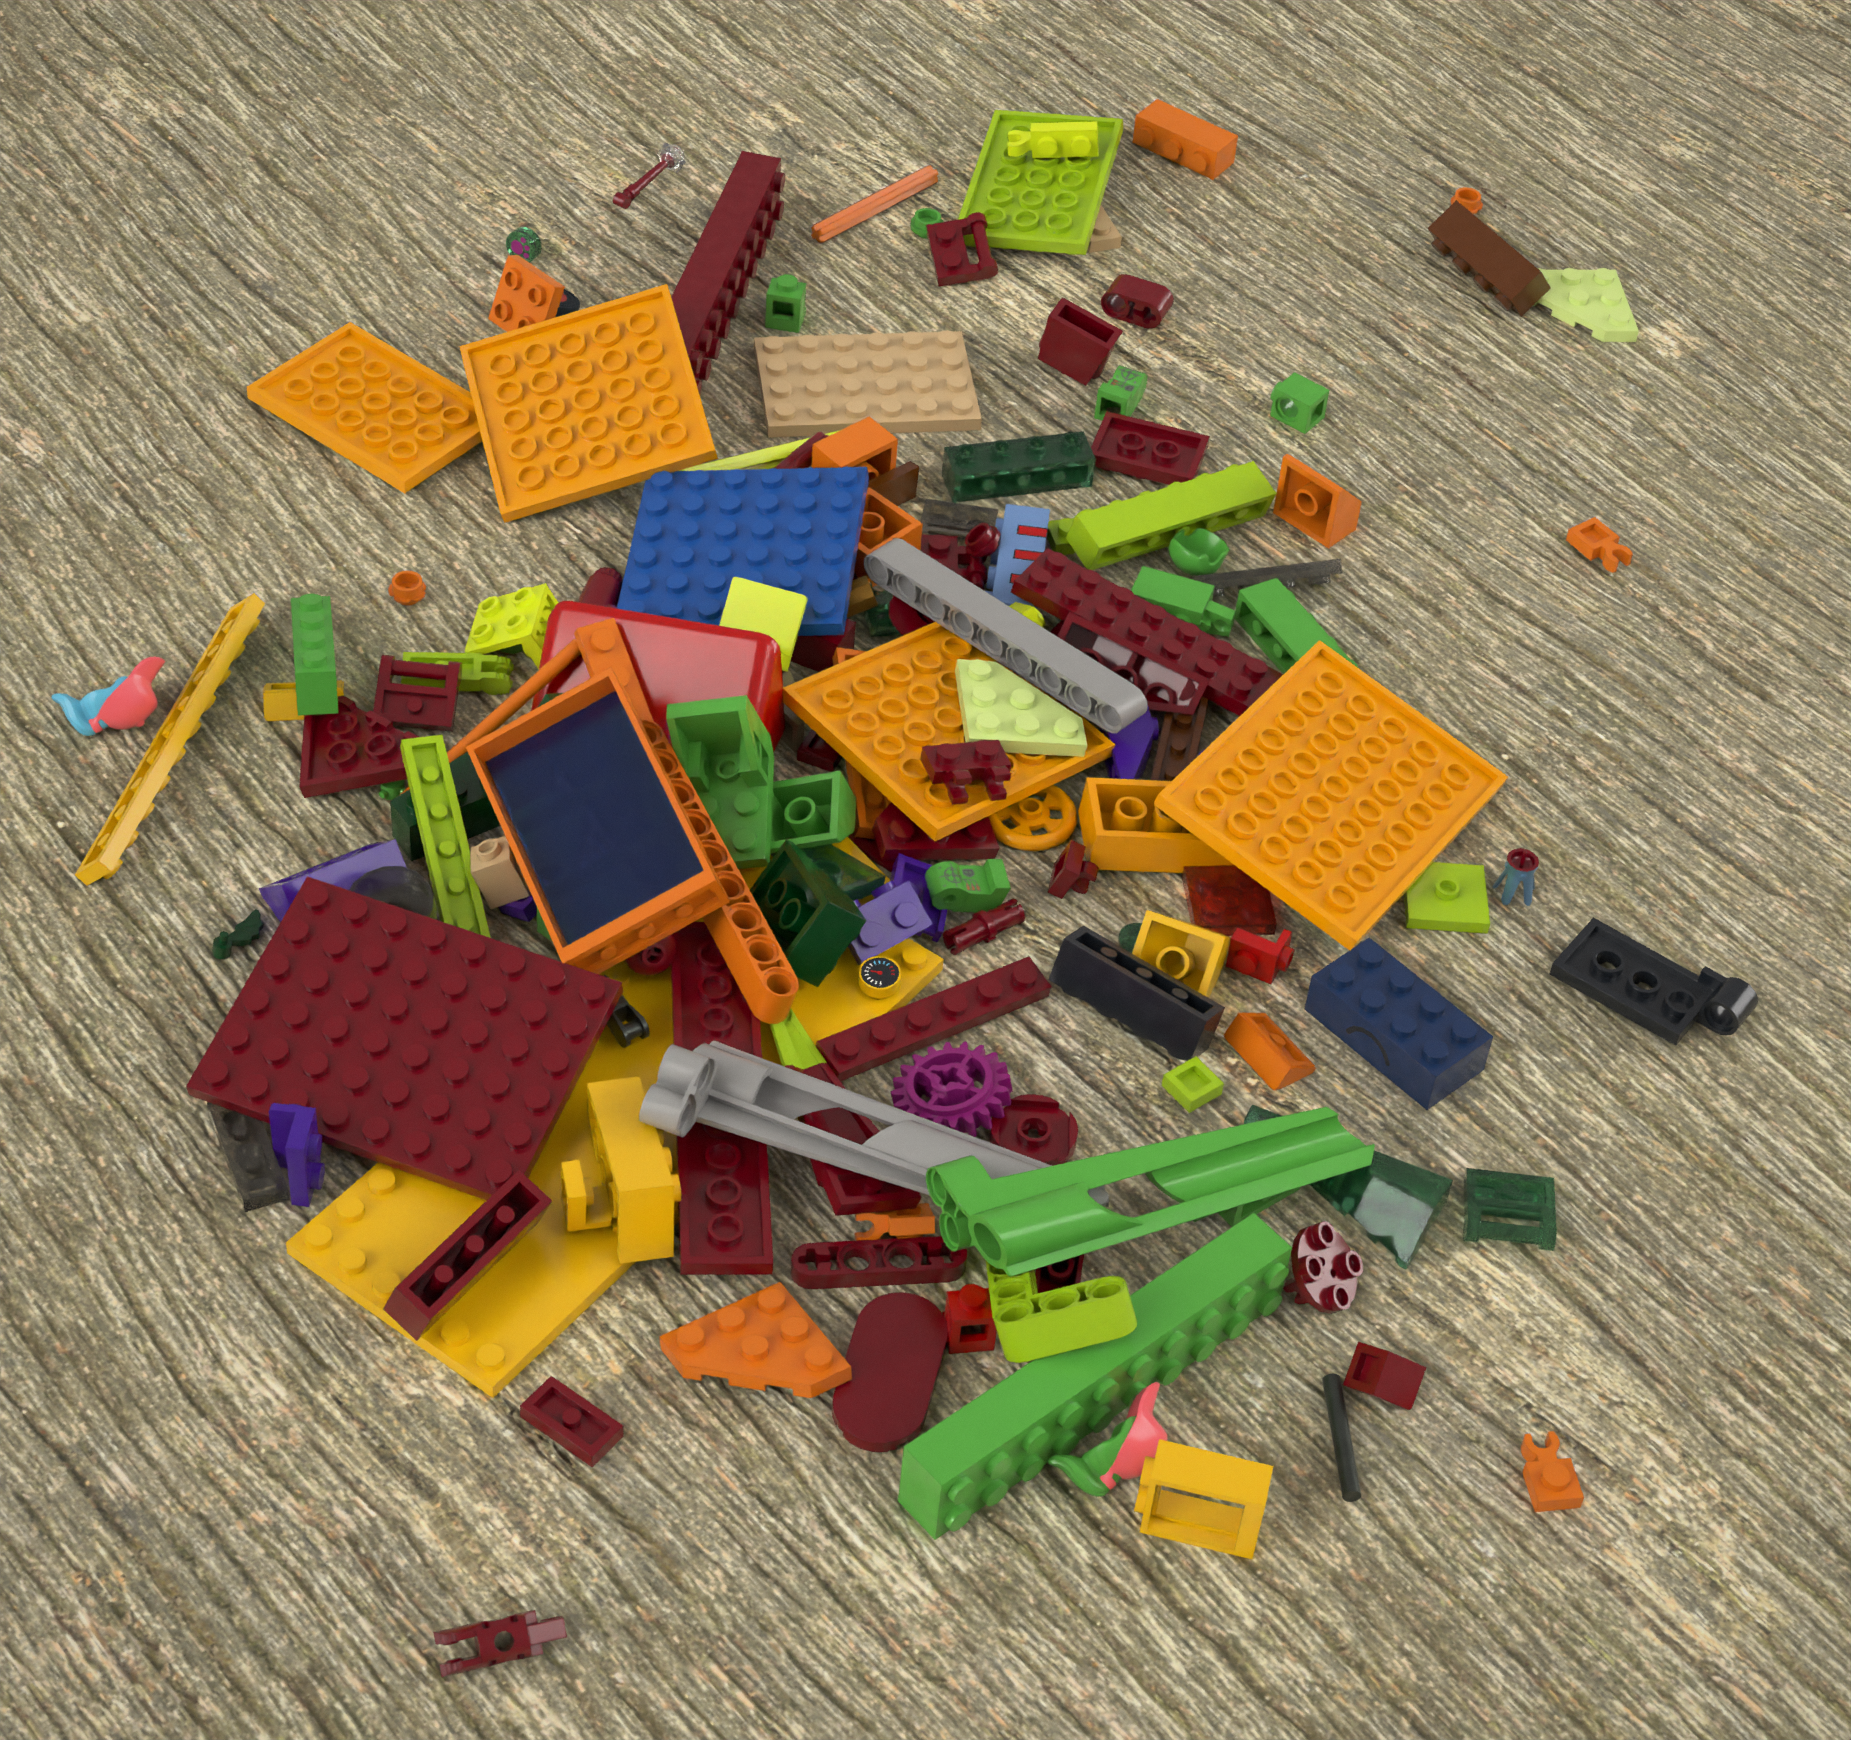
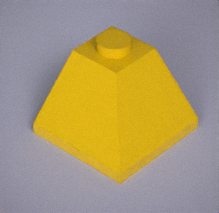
[1132,910,1231,998]

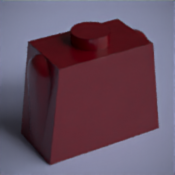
[1037,297,1123,386]

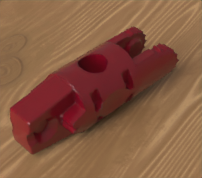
[433,1610,567,1677]

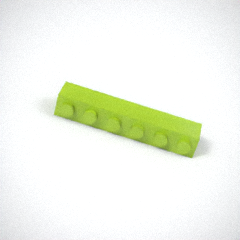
[1066,461,1277,570]

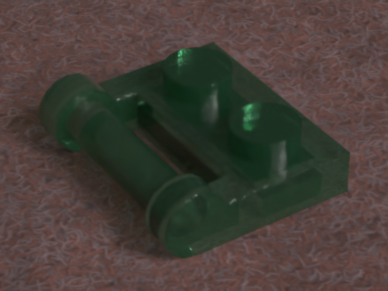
[1463,1168,1557,1251]

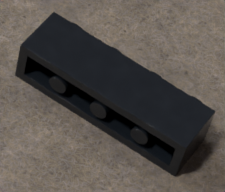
[1048,926,1225,1061]

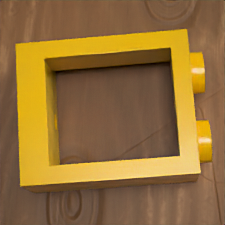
[1134,1439,1273,1559]

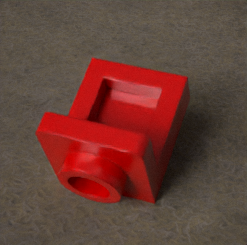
[1226,927,1295,984]

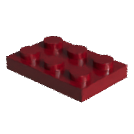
[1087,411,1210,485]

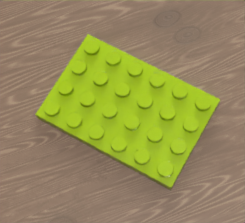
[958,110,1123,255]

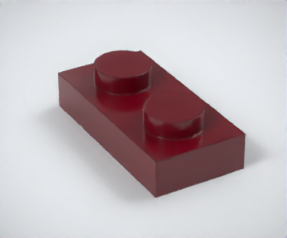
[520,1376,624,1467]

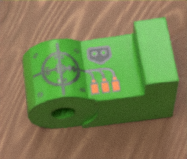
[1094,365,1148,421]
[925,859,1011,913]

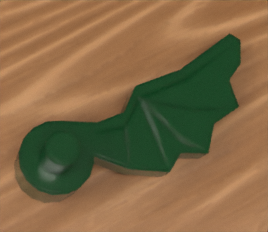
[212,909,264,959]

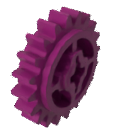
[891,1041,1013,1137]

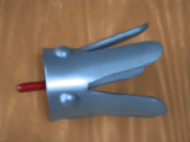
[1492,848,1539,906]

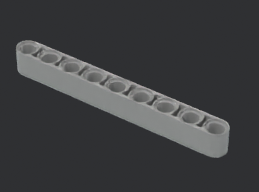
[864,538,1148,733]

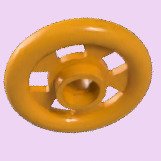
[988,785,1078,851]

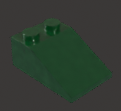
[750,839,867,987]

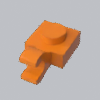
[854,1203,935,1241]

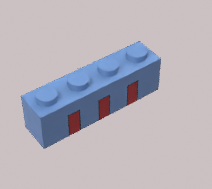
[985,504,1050,608]

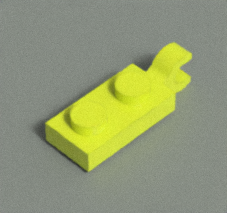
[1007,121,1099,158]

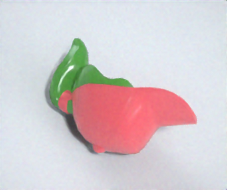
[1048,1382,1168,1497]

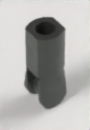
[604,975,650,1048]

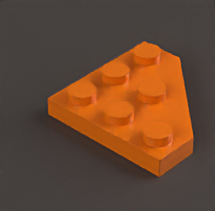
[659,1282,852,1398]

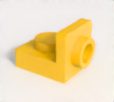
[560,1160,612,1232]

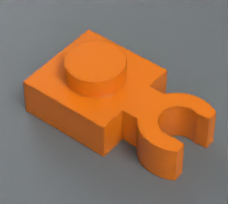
[1566,517,1633,573]
[1521,1431,1584,1512]

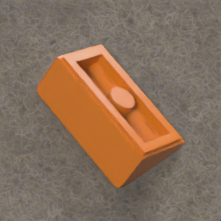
[1224,1012,1316,1090]

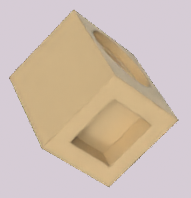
[470,836,530,909]

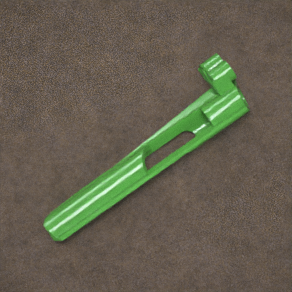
[926,1107,1375,1277]

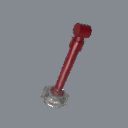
[613,142,686,209]

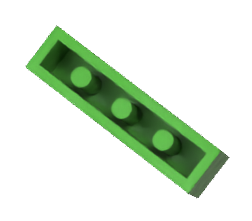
[1235,578,1358,674]
[291,594,339,716]

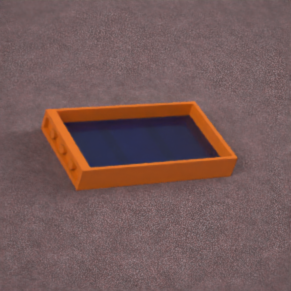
[466,668,730,974]

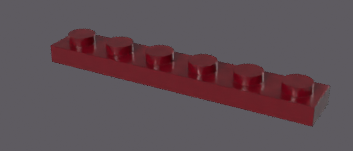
[816,956,1052,1081]

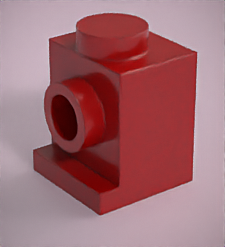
[942,1284,997,1354]

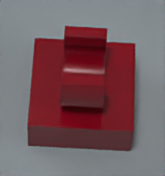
[1048,840,1099,899]

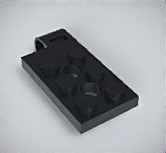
[1549,917,1758,1046]

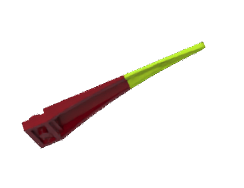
[770,1009,922,1216]

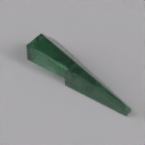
[1244,1105,1453,1270]

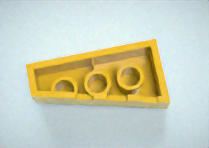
[587,1076,681,1264]

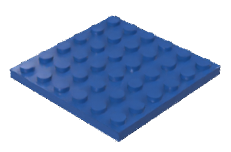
[617,467,869,636]

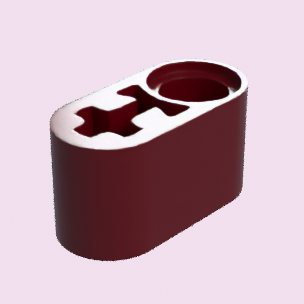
[1101,274,1174,329]

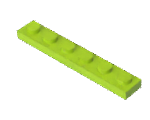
[400,734,491,938]

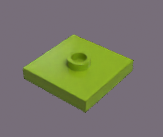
[1404,862,1490,934]

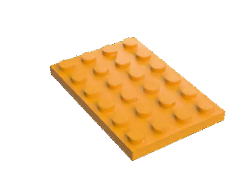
[247,322,482,493]

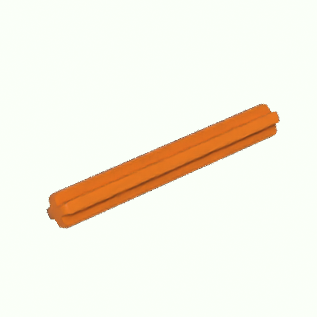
[811,165,939,243]

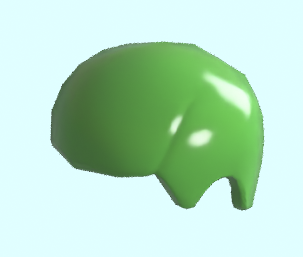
[1168,528,1230,578]

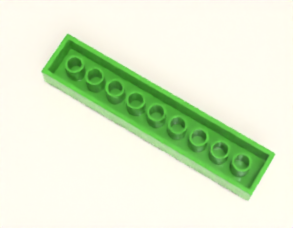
[898,1213,1292,1540]

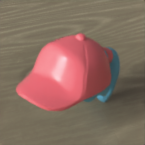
[51,656,165,736]

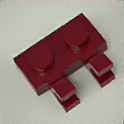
[920,740,1011,805]

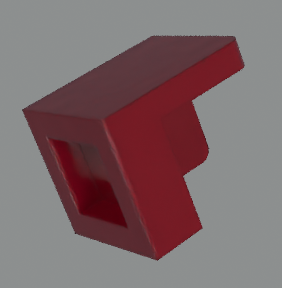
[1343,1342,1427,1410]

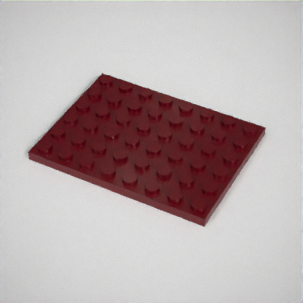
[186,876,623,1201]

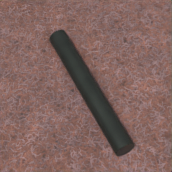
[1322,1373,1361,1502]

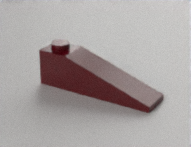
[1057,612,1210,715]

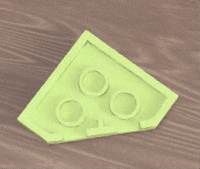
[1533,268,1639,342]
[955,659,1087,757]

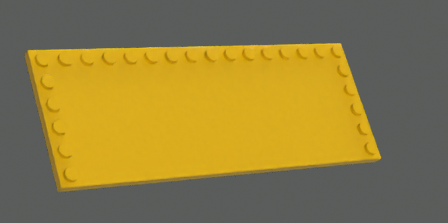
[286,855,944,1398]

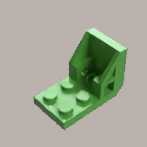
[666,695,774,869]

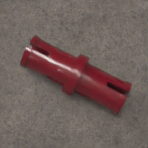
[943,898,1025,955]

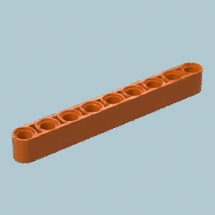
[619,719,799,1024]

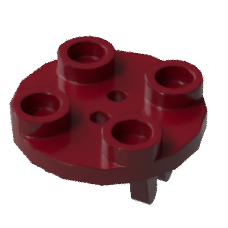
[1283,1221,1363,1314]

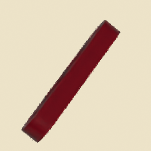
[791,1236,968,1289]

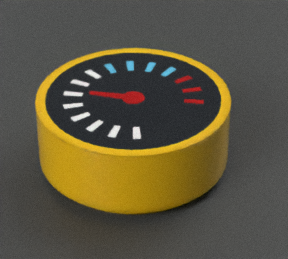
[858,956,901,999]

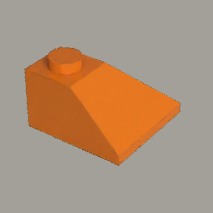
[1273,454,1362,549]

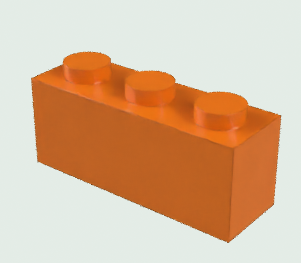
[1132,99,1238,180]

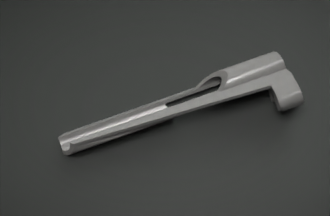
[639,1041,1109,1207]

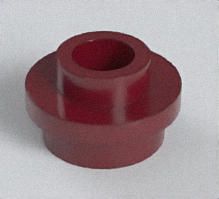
[965,523,1001,558]

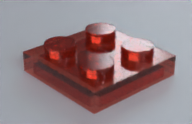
[1182,865,1277,936]

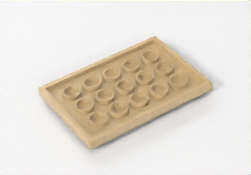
[754,330,982,438]

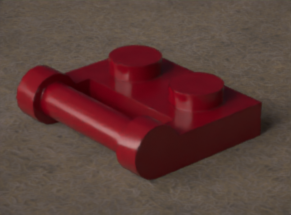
[926,212,999,287]
[373,655,462,732]

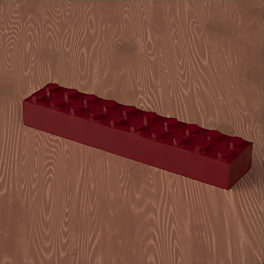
[671,151,785,394]

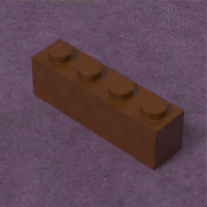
[1427,200,1551,317]

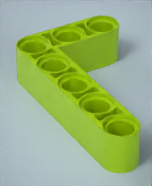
[986,1261,1137,1363]

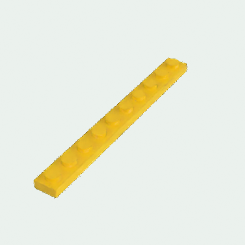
[75,593,265,886]

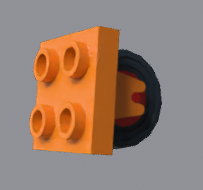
[488,255,580,332]

